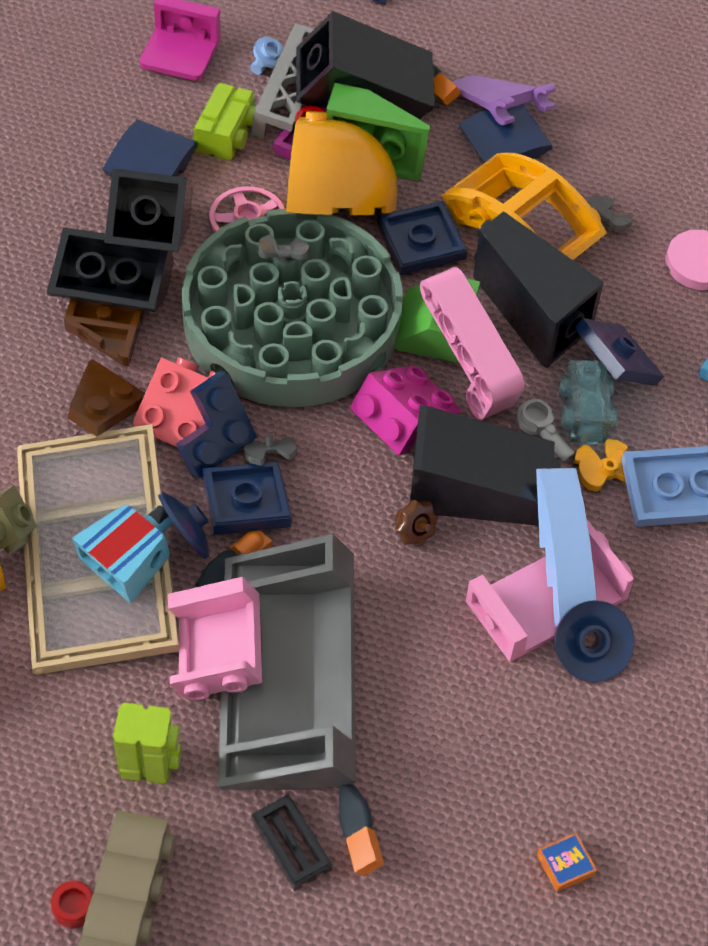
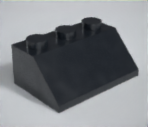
[47,227,174,312]

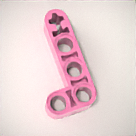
[420,267,525,421]

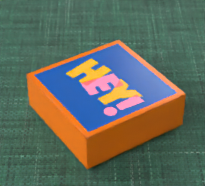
[536,833,597,892]

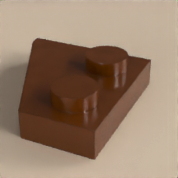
[64,299,145,366]
[68,359,145,437]

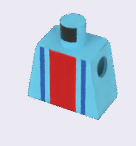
[72,505,174,603]

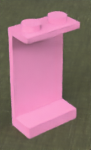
[466,520,634,662]

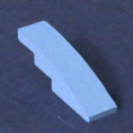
[536,468,596,627]

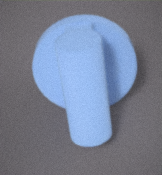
[250,37,283,75]

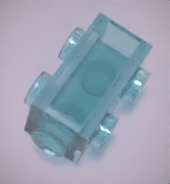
[559,360,617,445]

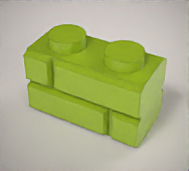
[193,82,256,161]
[113,702,182,784]

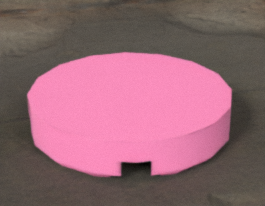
[665,230,708,290]

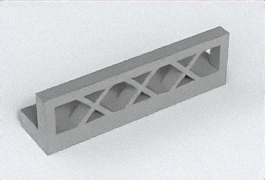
[251,23,314,139]

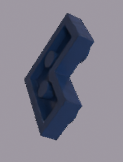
[176,371,257,478]

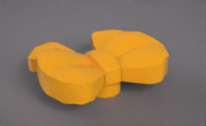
[574,439,628,492]

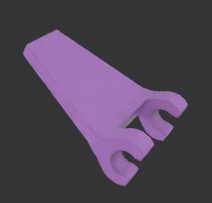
[452,75,556,125]

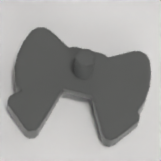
[587,195,632,232]
[258,234,309,264]
[244,434,297,466]

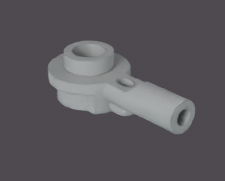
[516,399,576,463]

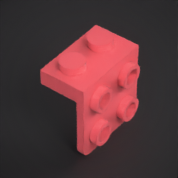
[133,357,237,447]

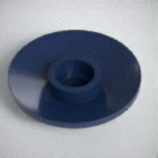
[158,492,210,559]
[554,600,634,682]

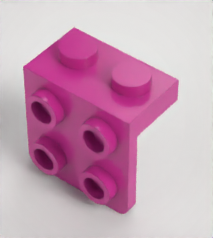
[140,0,221,81]
[349,366,461,456]

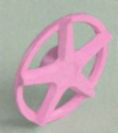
[209,186,285,233]

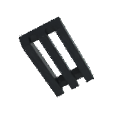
[251,794,332,891]

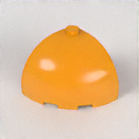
[286,111,398,215]

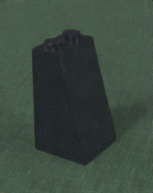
[296,11,435,120]
[104,168,193,252]
[473,211,604,368]
[410,405,561,526]

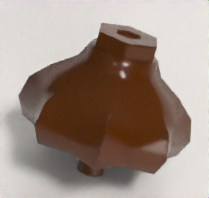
[395,500,439,546]

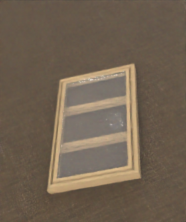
[17,424,180,674]

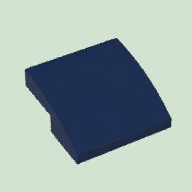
[459,104,553,164]
[102,119,198,177]

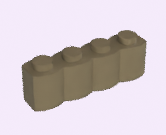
[78,810,176,946]

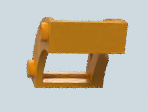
[442,153,607,260]

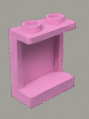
[168,577,262,701]

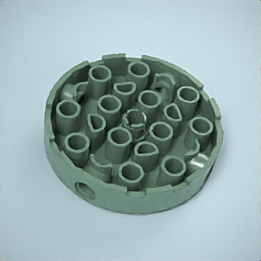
[182,209,403,407]

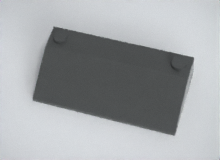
[218,534,356,790]

